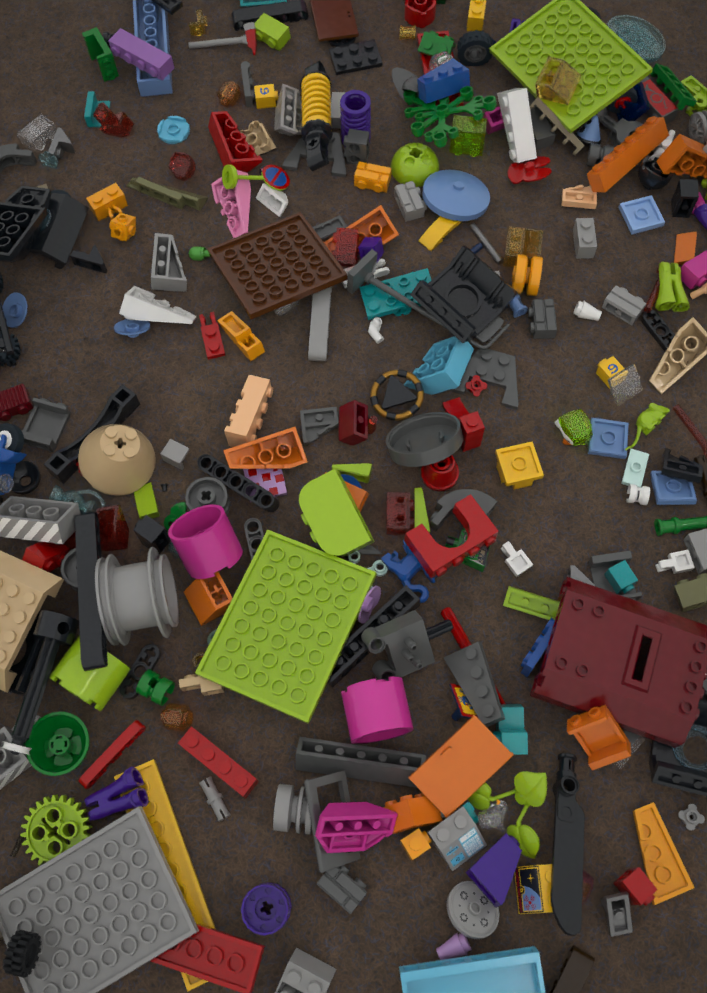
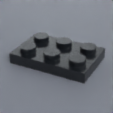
[329,39,382,75]

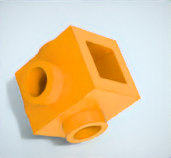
[109,213,136,241]

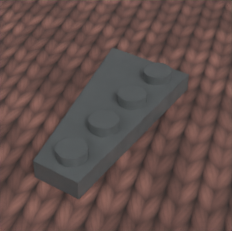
[443,641,505,727]

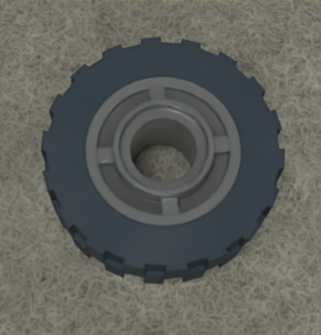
[457,30,493,66]

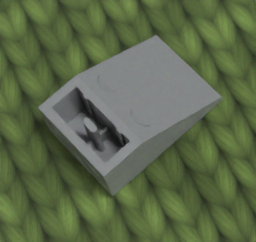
[275,948,337,993]

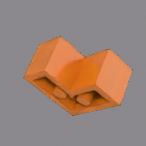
[383,793,443,834]

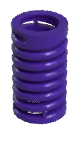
[340,90,371,147]

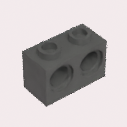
[343,129,369,165]

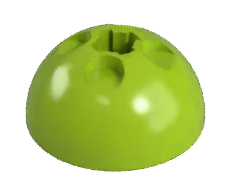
[390,143,439,187]

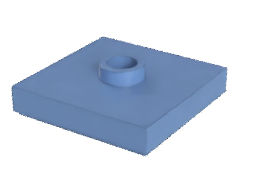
[588,417,629,459]
[650,471,697,505]

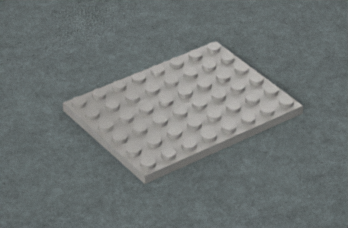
[0,806,199,993]

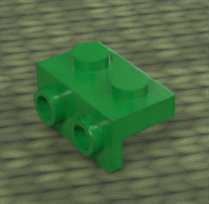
[418,31,456,61]

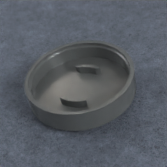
[386,412,464,467]

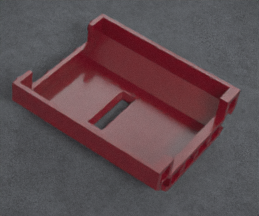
[530,577,707,748]

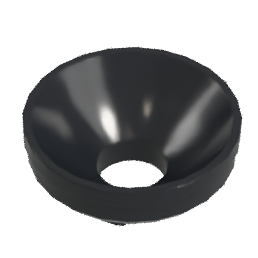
[9,461,41,495]

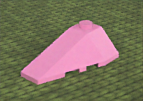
[211,170,251,238]

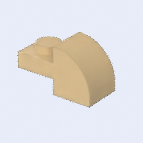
[179,674,224,696]

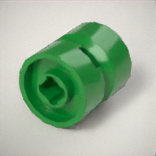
[136,669,175,706]

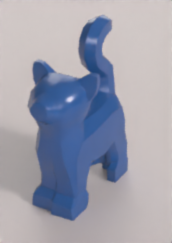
[381,540,437,603]

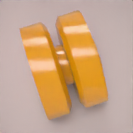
[511,254,543,296]

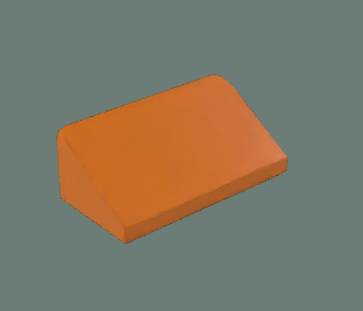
[674,232,697,265]

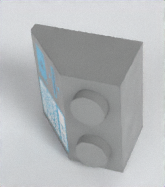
[427,807,487,871]

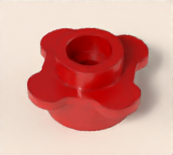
[465,375,487,397]

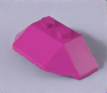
[315,802,398,853]

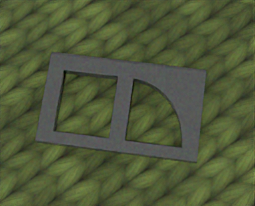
[304,770,361,873]

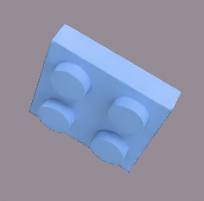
[619,195,665,235]

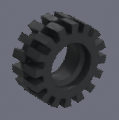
[3,930,41,978]

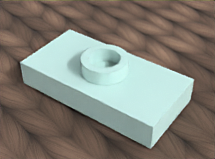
[621,449,649,487]

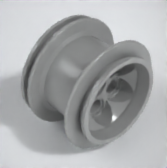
[95,547,179,646]

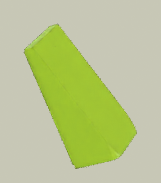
[332,463,372,483]
[134,482,160,519]

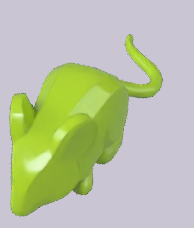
[625,403,670,451]

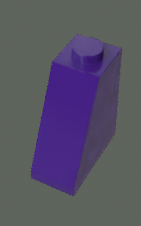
[465,833,522,908]

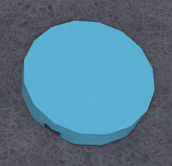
[157,116,190,144]

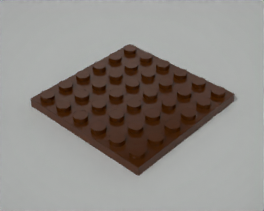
[207,212,348,319]

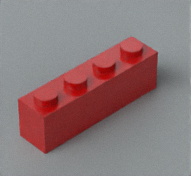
[178,726,259,799]

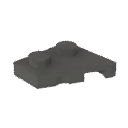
[300,407,339,446]

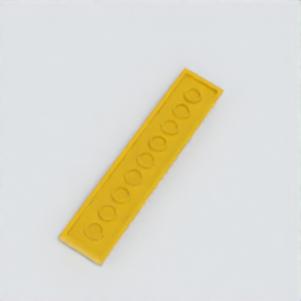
[114,759,216,992]

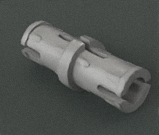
[199,777,231,822]

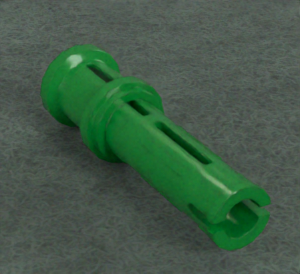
[654,516,707,536]

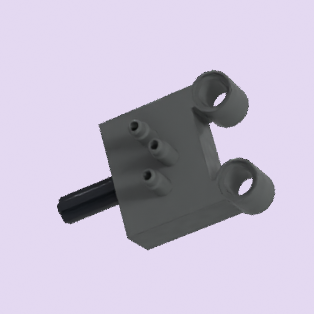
[361,610,453,681]

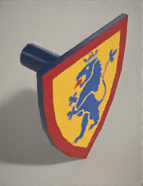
[449,683,479,721]

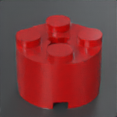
[404,0,436,28]

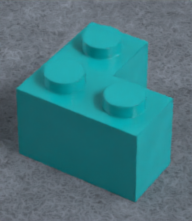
[493,704,528,755]

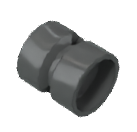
[586,143,615,166]

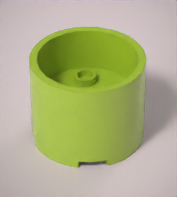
[49,635,131,712]

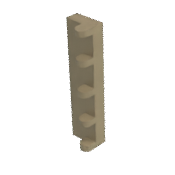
[530,97,585,156]

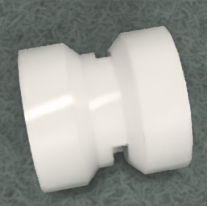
[626,484,650,505]

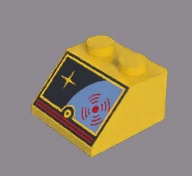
[514,864,553,914]

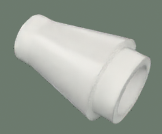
[573,301,602,321]

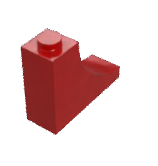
[442,397,485,452]

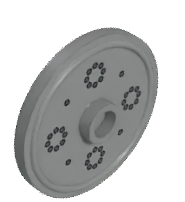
[447,881,499,939]

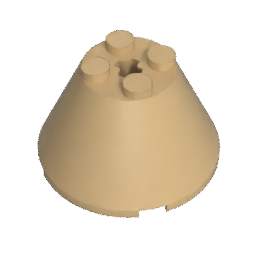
[78,424,156,496]

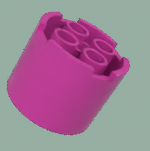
[168,504,243,579]
[341,677,414,744]

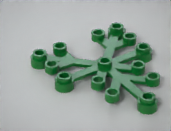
[403,86,497,148]

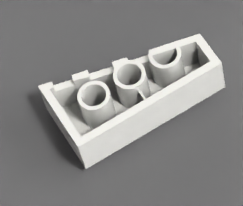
[497,88,537,163]

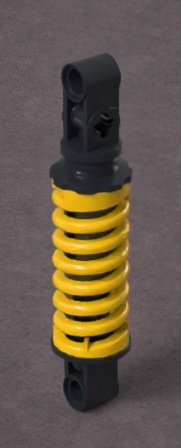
[300,61,333,171]

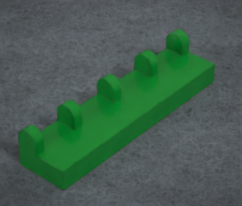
[650,63,697,110]

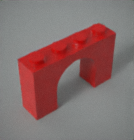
[404,494,499,578]

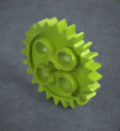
[20,794,92,866]

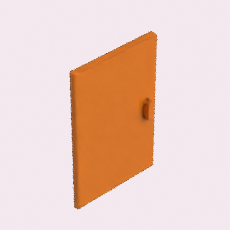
[408,714,514,818]

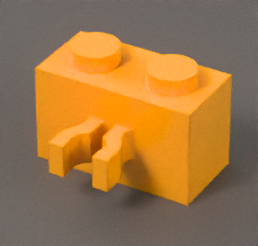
[86,183,128,221]

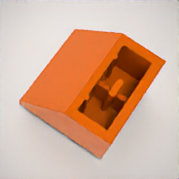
[184,571,232,626]

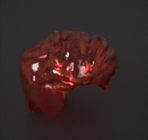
[169,152,196,181]

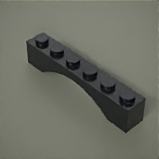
[44,384,140,484]

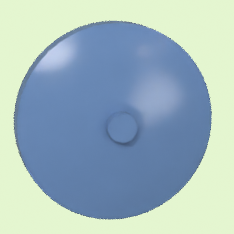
[422,170,490,221]

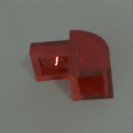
[93,102,134,138]

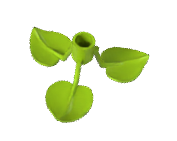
[468,771,547,858]

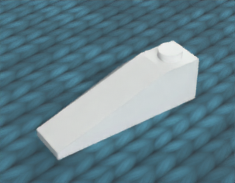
[119,286,197,324]

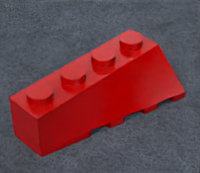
[208,111,263,173]

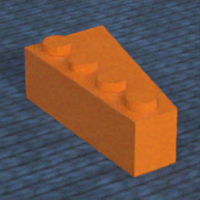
[656,134,707,178]

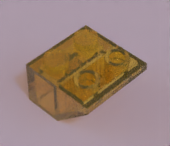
[535,56,581,105]
[503,226,543,268]

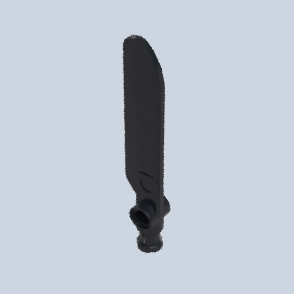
[551,753,585,936]

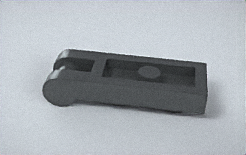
[241,61,255,107]

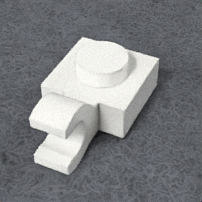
[500,541,533,577]
[655,550,695,574]

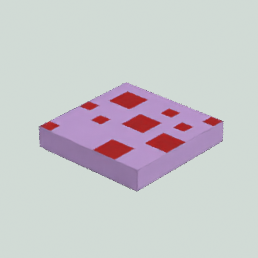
[243,469,287,502]

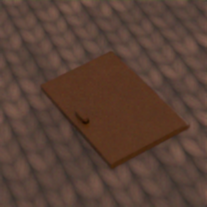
[309,0,359,42]

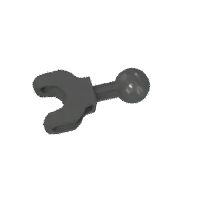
[596,107,643,147]

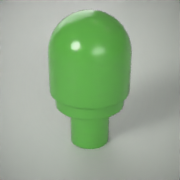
[189,246,210,261]

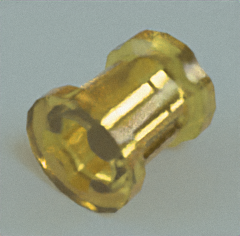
[400,25,416,40]

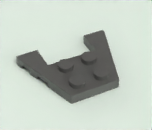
[282,132,347,177]
[449,348,519,410]

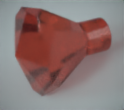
[368,416,378,434]

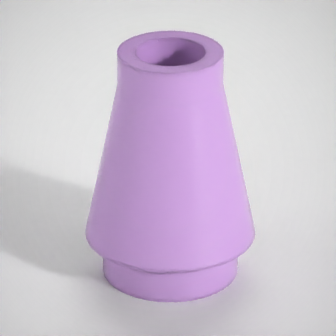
[436,933,471,960]

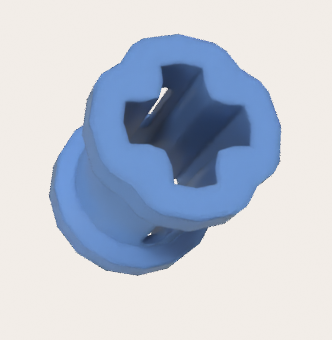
[509,294,528,318]

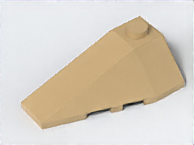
[649,317,707,394]

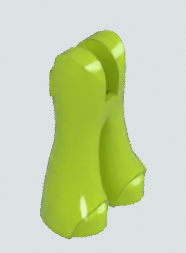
[655,262,690,312]

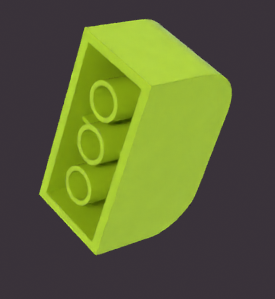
[299,469,375,556]

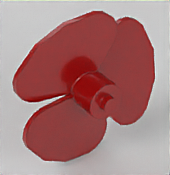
[508,156,552,184]

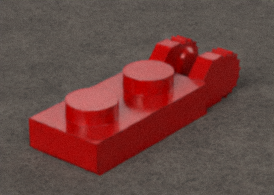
[199,312,225,360]

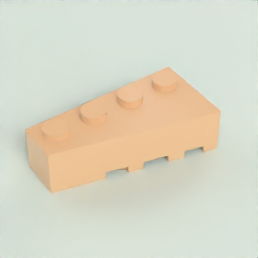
[224,375,273,447]

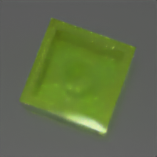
[449,115,487,157]

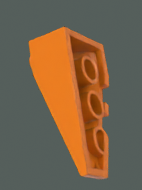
[324,205,399,257]
[223,427,308,469]

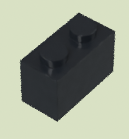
[671,179,699,218]
[134,515,171,555]

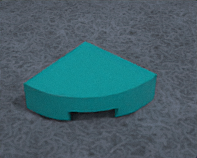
[462,802,479,824]

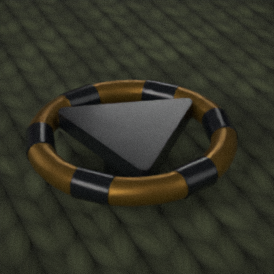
[370,369,424,421]

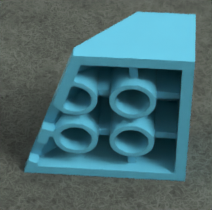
[404,336,474,395]

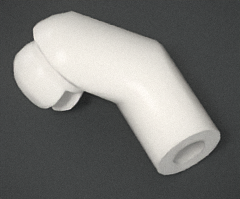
[368,317,384,344]

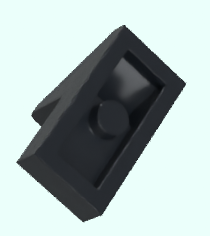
[70,244,107,274]

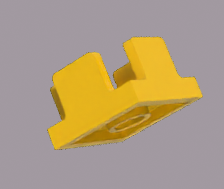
[495,441,544,490]

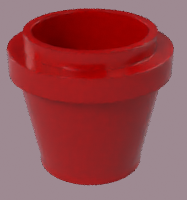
[421,455,459,491]

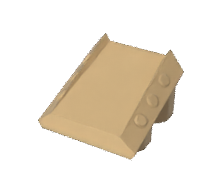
[239,121,277,156]

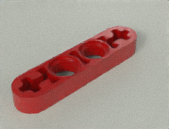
[78,720,146,789]

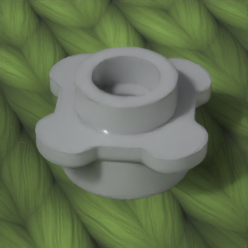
[678,804,705,831]

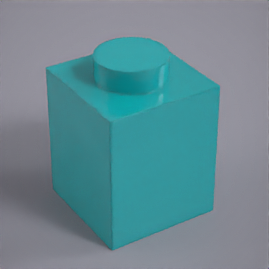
[604,560,638,594]

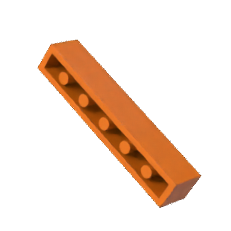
[586,116,669,192]

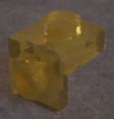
[189,9,208,36]

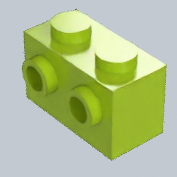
[255,13,291,51]

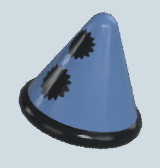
[575,115,602,145]

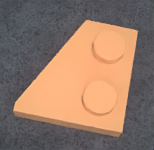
[561,185,597,209]

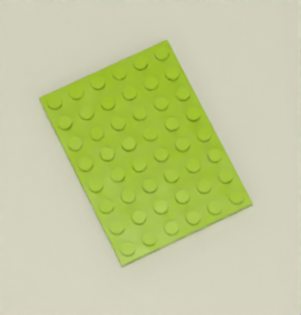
[489,0,653,133]
[195,529,377,724]

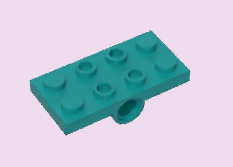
[360,268,431,320]

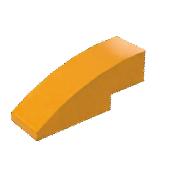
[217,311,265,361]

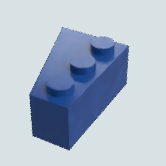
[417,58,470,104]

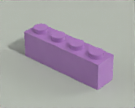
[108,28,174,81]

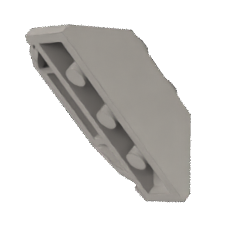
[274,84,302,136]

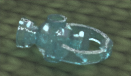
[49,485,107,522]

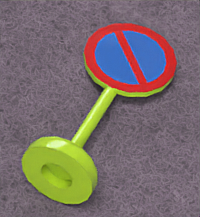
[222,164,290,191]

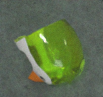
[554,409,593,446]

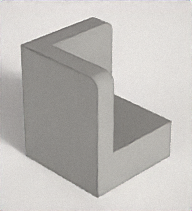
[160,439,189,470]

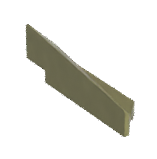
[127,177,209,211]

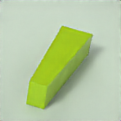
[414,487,430,533]

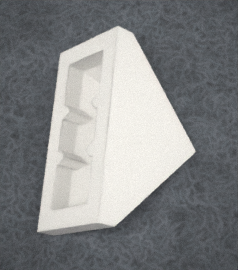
[256,183,289,217]

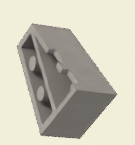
[151,233,187,292]

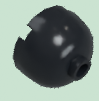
[638,156,674,190]

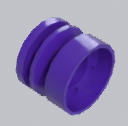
[241,882,292,936]

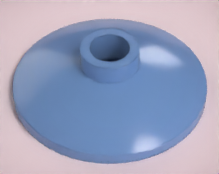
[3,292,27,328]
[114,319,150,338]

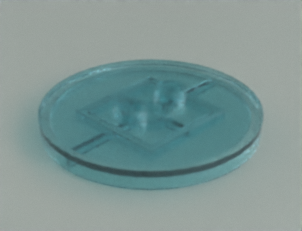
[607,15,666,63]

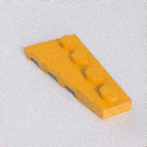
[633,802,694,905]

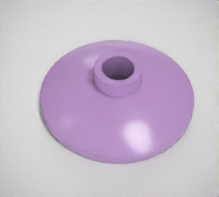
[358,586,381,624]

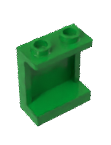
[82,27,119,82]

